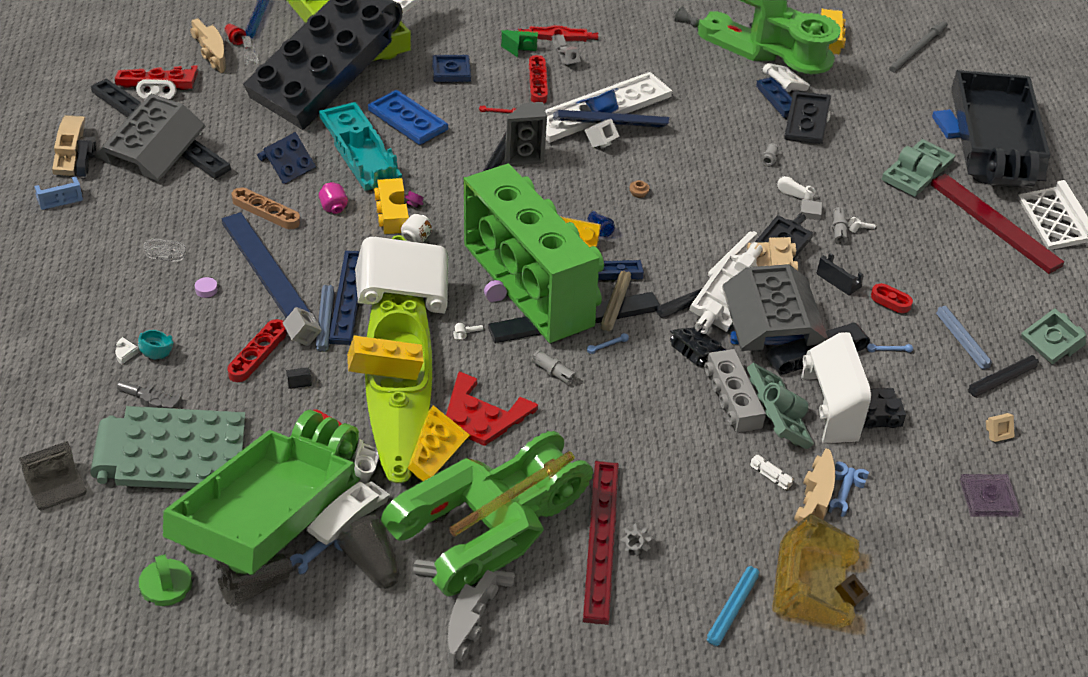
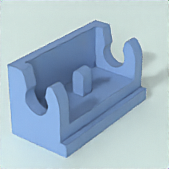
[34,177,83,210]

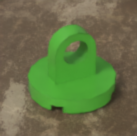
[139,554,192,606]

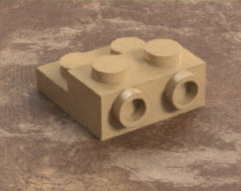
[747,237,798,271]

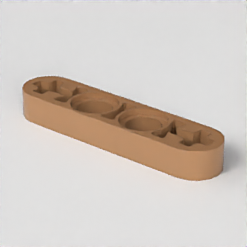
[232,188,300,229]

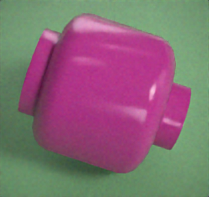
[318,182,348,214]

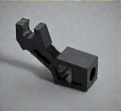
[77,137,97,177]

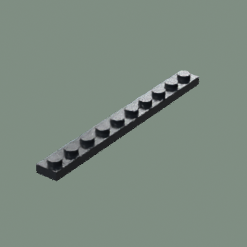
[91,78,231,179]

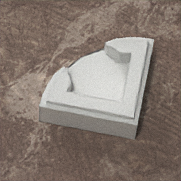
[115,337,139,364]

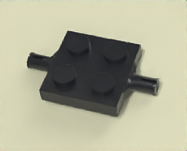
[755,213,813,261]

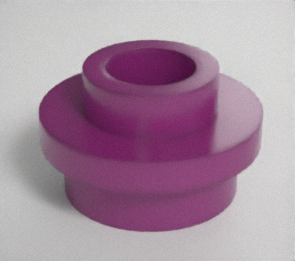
[404,191,424,207]

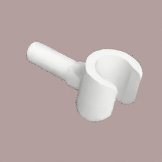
[848,217,876,233]
[453,323,483,340]

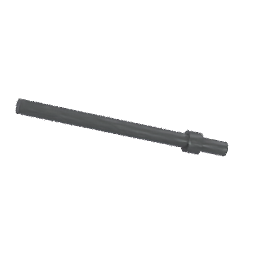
[889,21,948,73]

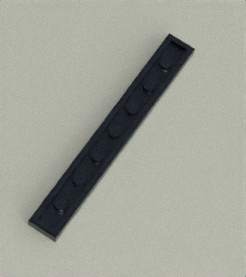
[488,292,660,343]

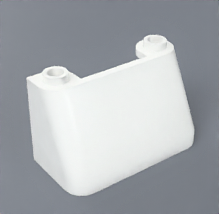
[355,237,448,314]

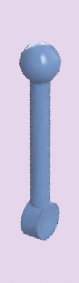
[587,333,629,354]
[867,344,913,353]

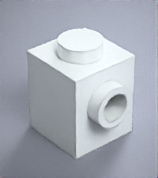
[585,119,619,148]

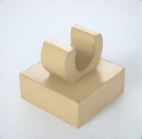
[986,413,1015,442]

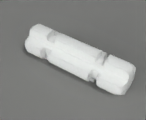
[750,455,793,490]

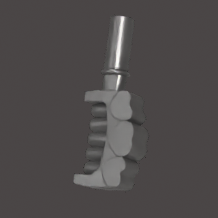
[117,381,182,409]

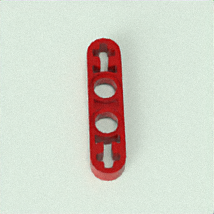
[529,55,548,104]
[228,319,287,382]

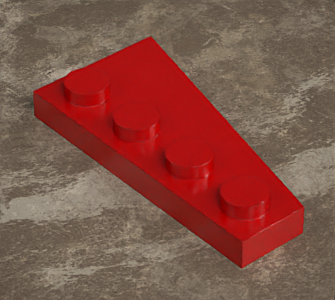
[114,65,198,90]

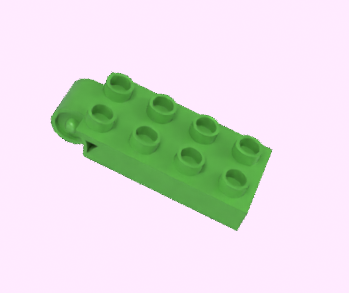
[163,410,360,575]

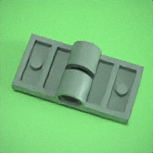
[881,139,956,197]
[747,362,814,449]

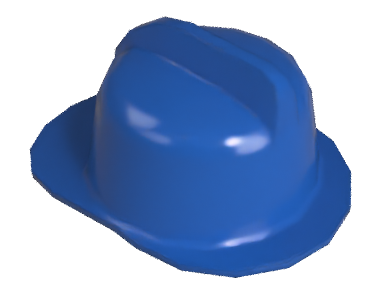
[575,88,619,113]

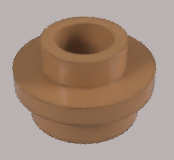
[629,180,649,198]

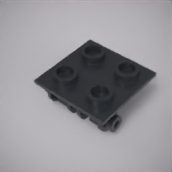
[670,327,726,367]

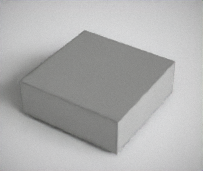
[800,199,822,220]

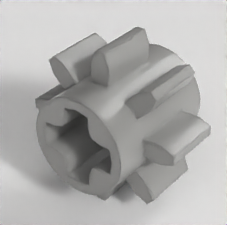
[621,522,654,555]

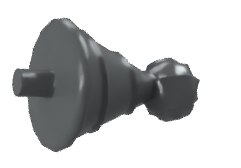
[674,6,699,27]

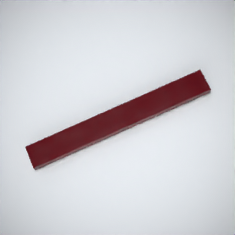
[931,174,1065,274]
[583,461,619,625]

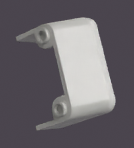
[801,332,871,443]

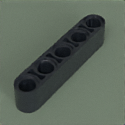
[766,323,870,375]

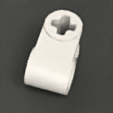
[352,439,379,485]

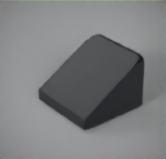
[286,367,312,389]

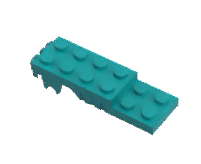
[319,102,402,191]

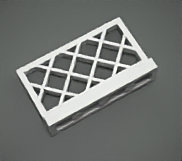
[1018,180,1088,250]

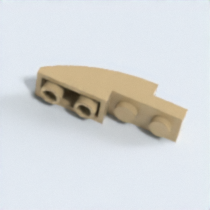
[190,19,225,73]
[52,116,86,176]
[794,448,835,534]

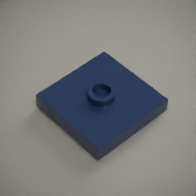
[432,55,471,82]

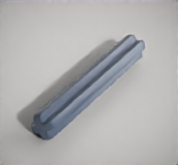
[316,285,334,351]
[936,305,992,370]

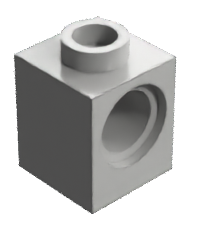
[283,307,322,346]

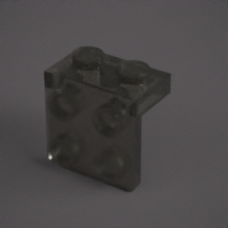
[19,441,87,510]

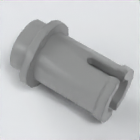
[761,143,779,166]

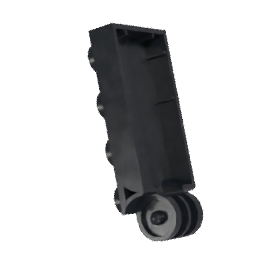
[243,0,403,130]
[951,70,1050,188]

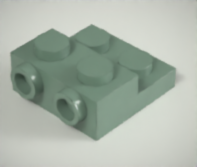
[1021,308,1086,365]

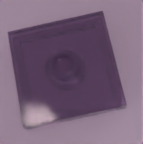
[959,474,1020,517]

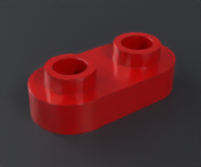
[871,283,913,313]

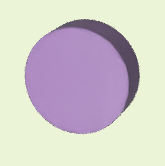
[195,277,218,298]
[484,280,507,302]

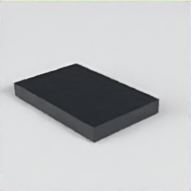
[784,91,831,144]

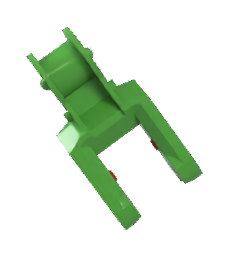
[698,0,841,74]
[381,431,593,597]

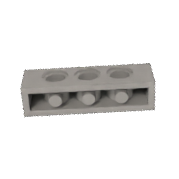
[705,349,766,433]

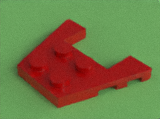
[446,371,538,446]

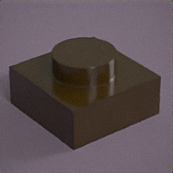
[835,573,869,609]

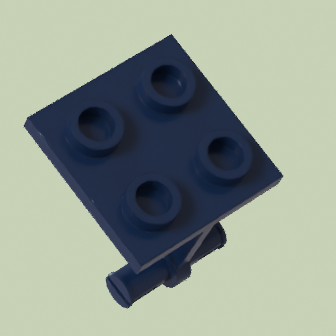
[257,132,316,184]

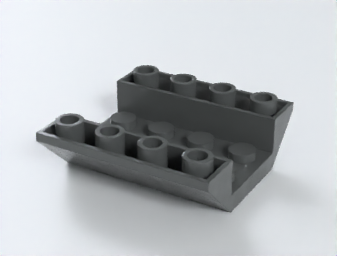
[94,93,205,181]
[722,264,828,351]

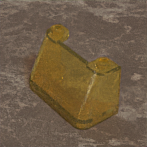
[772,513,860,628]

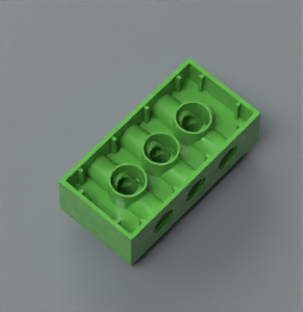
[464,163,604,343]

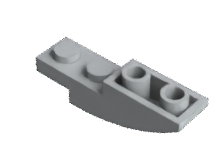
[448,570,498,669]

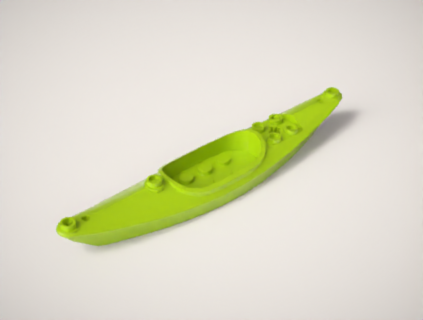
[365,235,433,484]

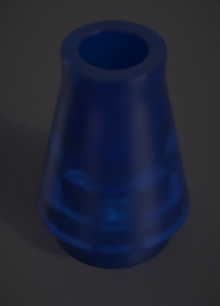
[588,211,615,237]

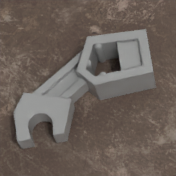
[552,35,581,64]

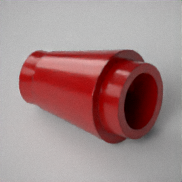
[225,24,246,45]

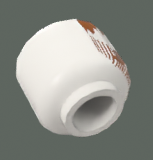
[401,214,432,243]

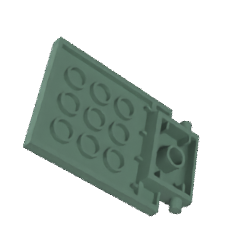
[90,406,245,489]

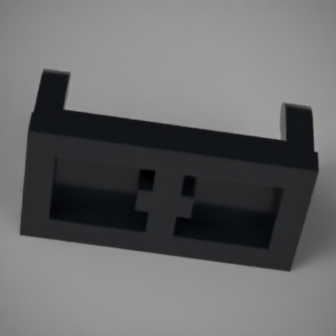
[816,253,864,296]

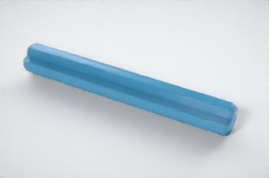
[707,566,760,646]

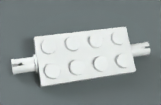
[689,242,763,334]

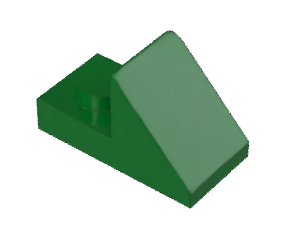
[501,30,538,58]

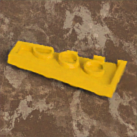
[408,405,470,481]

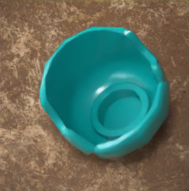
[138,330,174,360]

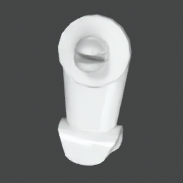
[777,176,815,201]

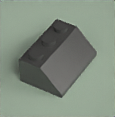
[505,102,547,166]

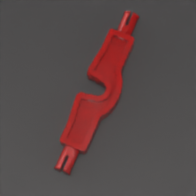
[518,25,598,42]

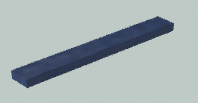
[222,212,310,318]

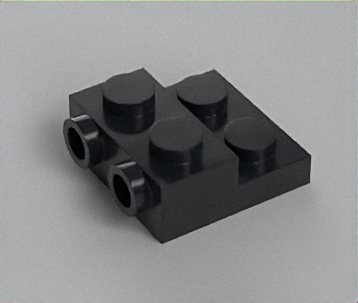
[863,388,906,429]

